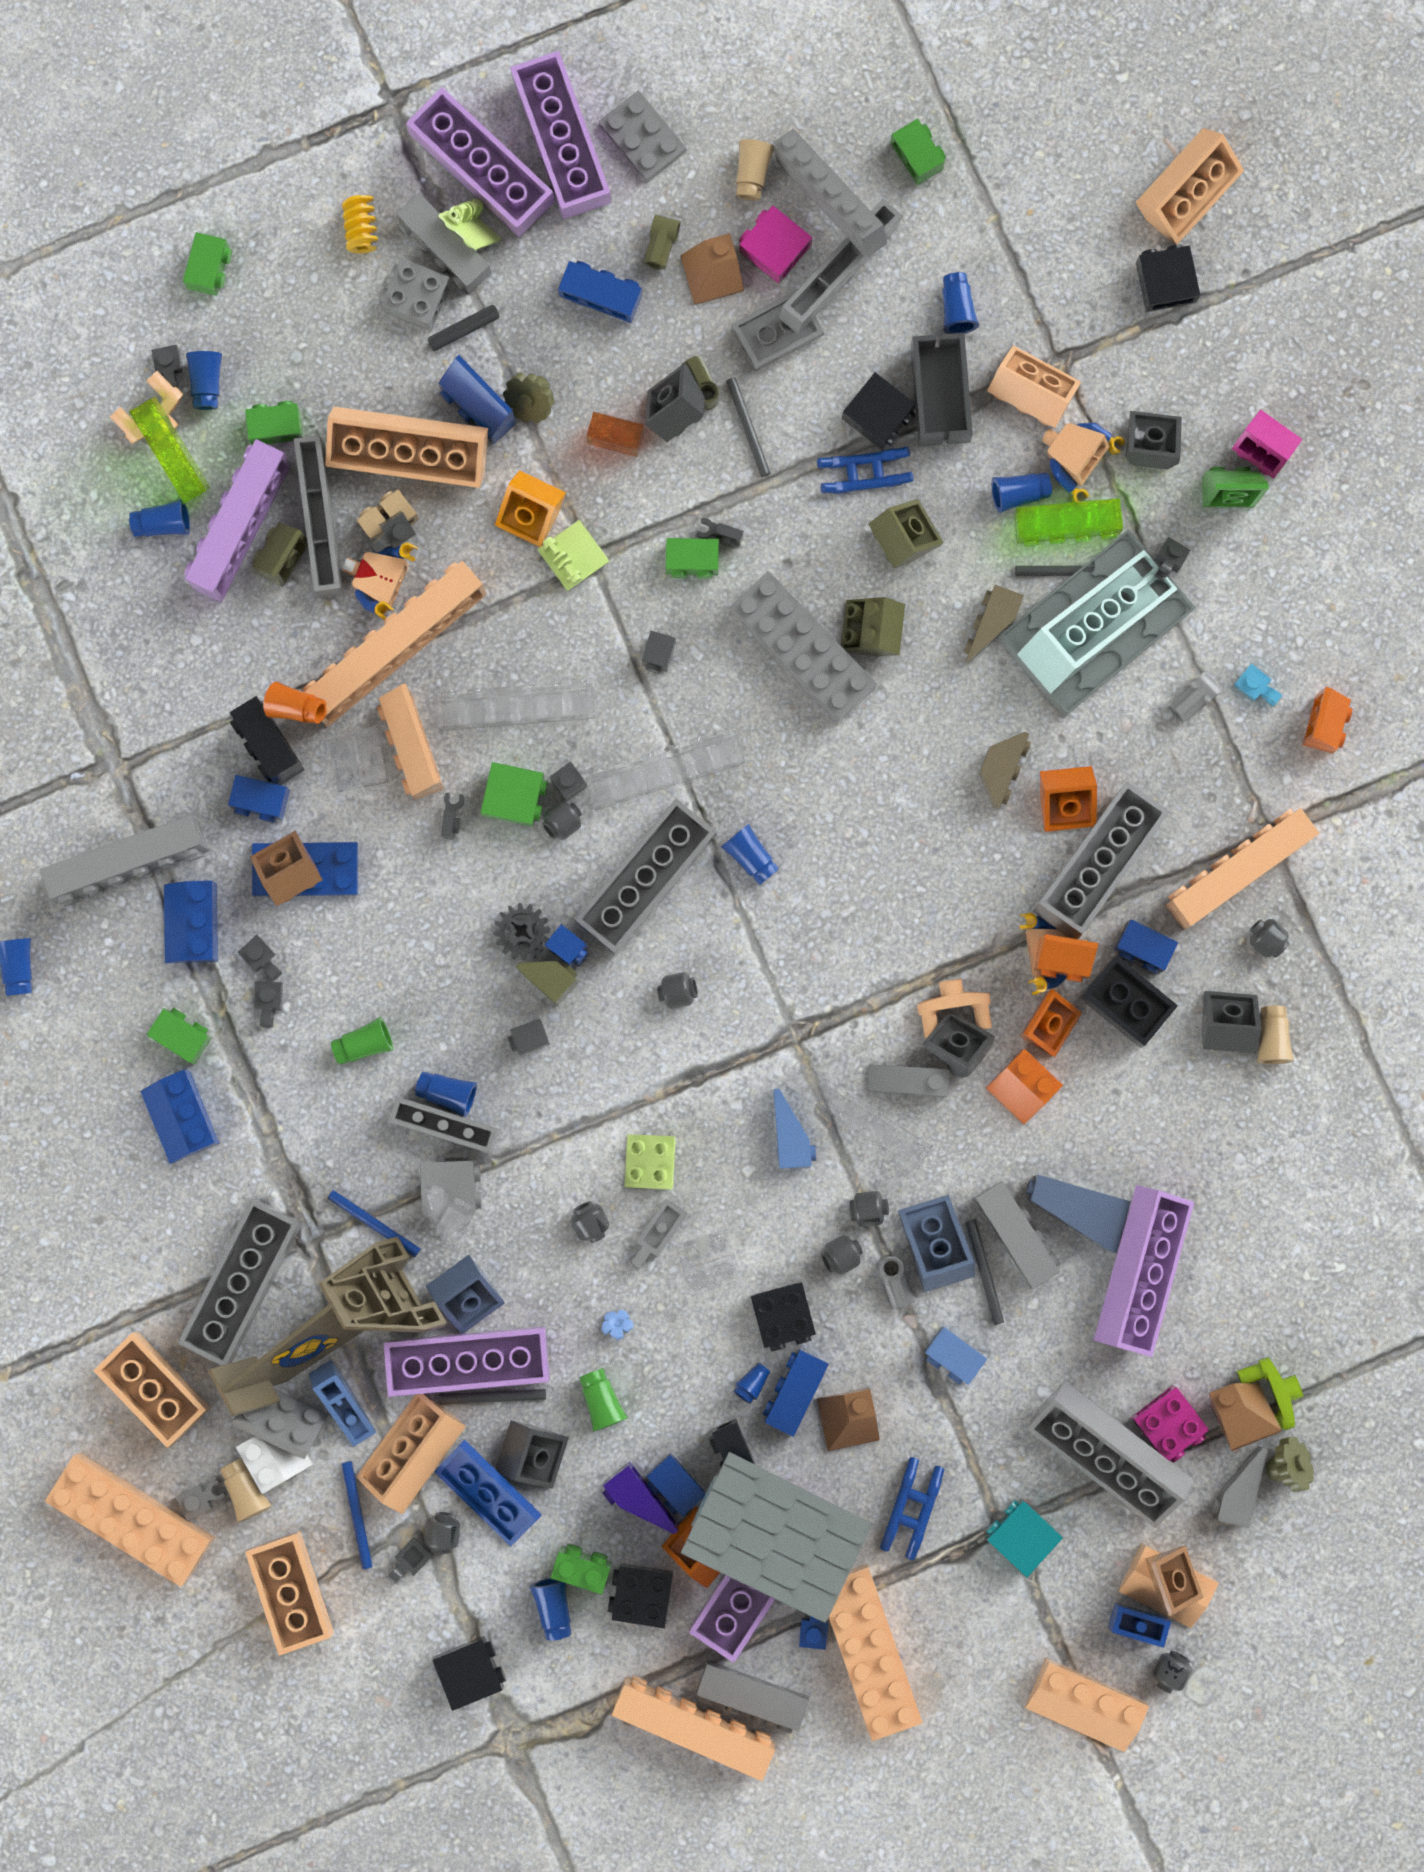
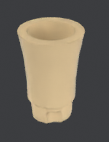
[736,139,774,201]
[1257,1005,1294,1064]
[220,1459,272,1523]

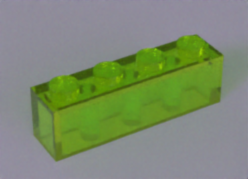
[129,397,211,504]
[1014,498,1123,547]

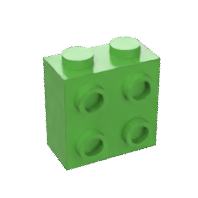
[481,762,548,827]
[551,1544,612,1594]

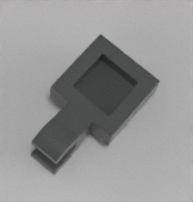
[151,345,183,388]
[367,511,416,553]
[696,518,744,547]
[1154,537,1191,582]
[441,793,465,840]
[237,935,282,980]
[254,981,283,1028]
[387,1537,433,1584]

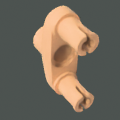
[110,371,183,444]
[917,979,992,1038]

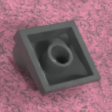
[1125,411,1182,469]
[923,1010,995,1078]

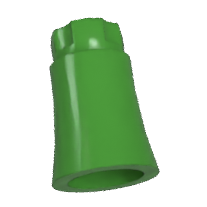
[331,1017,394,1065]
[579,1368,628,1432]

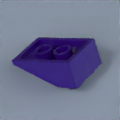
[602,1461,679,1534]

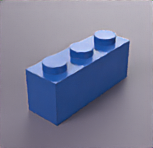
[558,261,642,323]
[762,1349,829,1437]

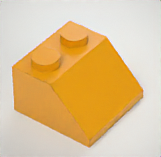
[495,470,566,547]

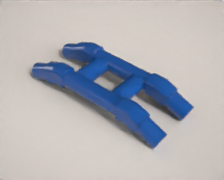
[817,446,914,494]
[880,1457,945,1560]

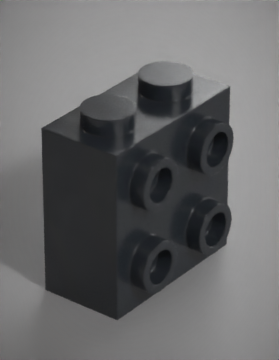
[1136,244,1201,312]
[842,372,916,450]
[750,1282,816,1352]
[709,1419,756,1467]
[607,1563,673,1629]
[432,1636,506,1711]

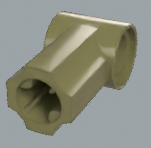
[644,214,681,270]
[681,355,719,410]

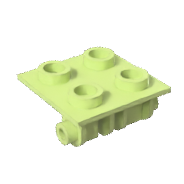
[438,198,502,250]
[537,520,610,591]
[624,1134,676,1190]

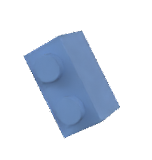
[924,1326,987,1385]

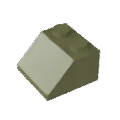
[868,499,944,568]
[252,522,308,587]
[516,961,578,1006]

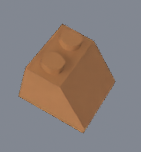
[250,831,323,906]

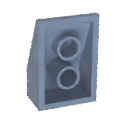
[898,1195,975,1292]

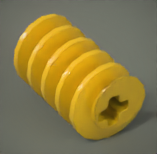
[342,195,378,254]

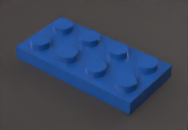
[252,842,358,897]
[434,1439,542,1547]

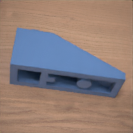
[773,1088,816,1169]
[309,1360,376,1447]

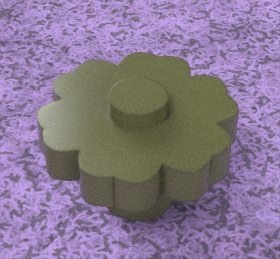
[503,372,555,423]
[1266,1437,1314,1492]

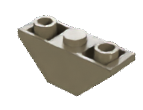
[979,732,1031,809]

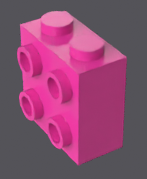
[739,205,813,284]
[1231,409,1303,479]
[1130,1385,1209,1463]

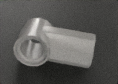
[1168,671,1222,723]
[877,1255,914,1310]

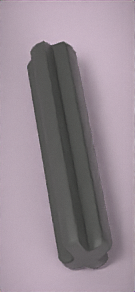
[428,305,500,351]

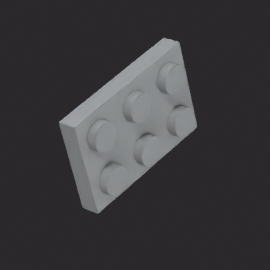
[599,90,687,183]
[732,289,824,371]
[232,1389,328,1459]

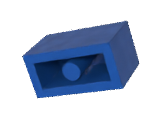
[228,775,290,823]
[1114,919,1179,974]
[545,924,588,968]
[646,1453,706,1517]
[1108,1602,1171,1648]

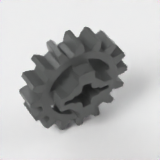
[493,903,551,961]

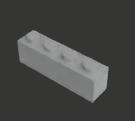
[396,193,492,294]
[388,1096,500,1154]
[974,1181,1060,1289]
[696,1660,809,1733]

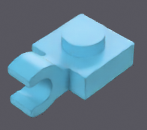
[1234,664,1282,707]

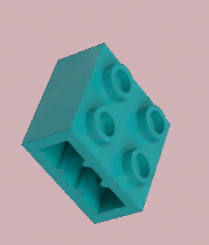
[985,1498,1063,1578]

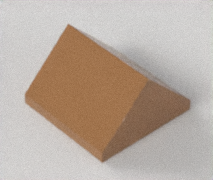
[1145,1546,1203,1616]

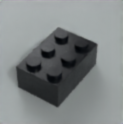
[229,696,305,785]
[1079,955,1178,1048]

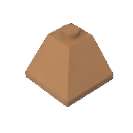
[680,233,744,305]
[1209,1383,1281,1451]
[817,1387,880,1451]

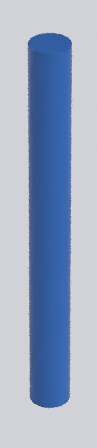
[327,1190,421,1257]
[341,1461,373,1569]

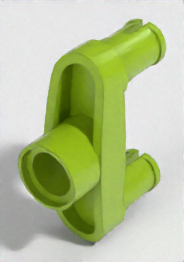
[1236,1357,1304,1431]

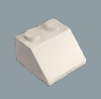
[236,1436,313,1494]

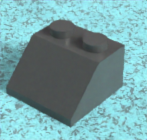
[645,364,705,442]
[1201,991,1261,1054]
[495,1420,569,1489]

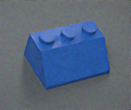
[438,355,516,445]
[164,880,218,963]
[140,1069,220,1164]

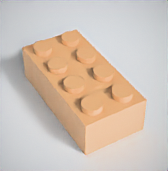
[93,1331,211,1448]
[245,1531,334,1656]

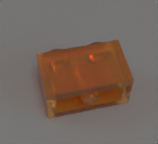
[586,411,644,457]

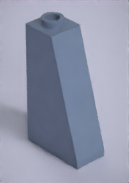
[1026,1175,1131,1253]

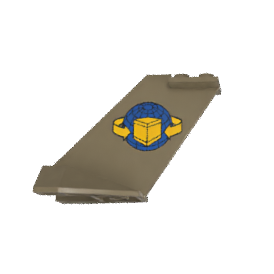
[209,1237,447,1416]

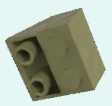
[841,597,905,656]

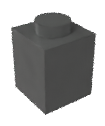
[642,631,676,674]
[550,762,587,802]
[508,1019,550,1056]

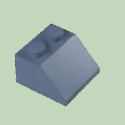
[426,1255,505,1334]

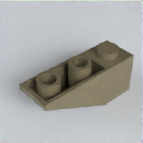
[963,585,1024,663]

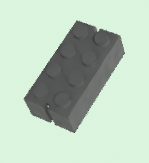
[911,333,973,446]

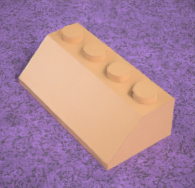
[1135,128,1244,244]
[377,683,444,800]
[356,1393,466,1514]
[1025,1658,1149,1752]

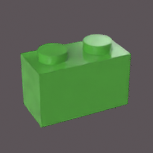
[890,118,946,185]
[183,232,232,296]
[245,401,303,445]
[666,538,719,579]
[146,1007,212,1064]

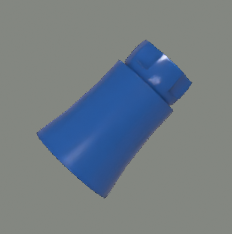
[942,272,979,334]
[186,351,222,410]
[991,473,1052,513]
[129,499,190,537]
[721,824,779,885]
[0,938,32,996]
[415,1072,477,1117]
[529,1578,571,1641]

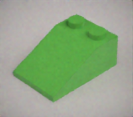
[1202,467,1269,508]

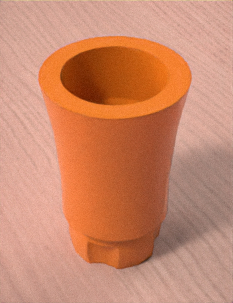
[263,681,327,724]

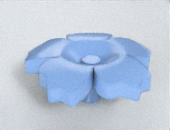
[601,1310,634,1340]

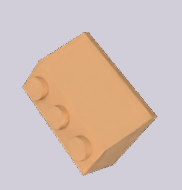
[987,345,1081,428]
[1118,1543,1219,1628]

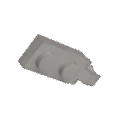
[631,1199,688,1269]

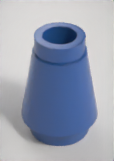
[733,1363,770,1404]

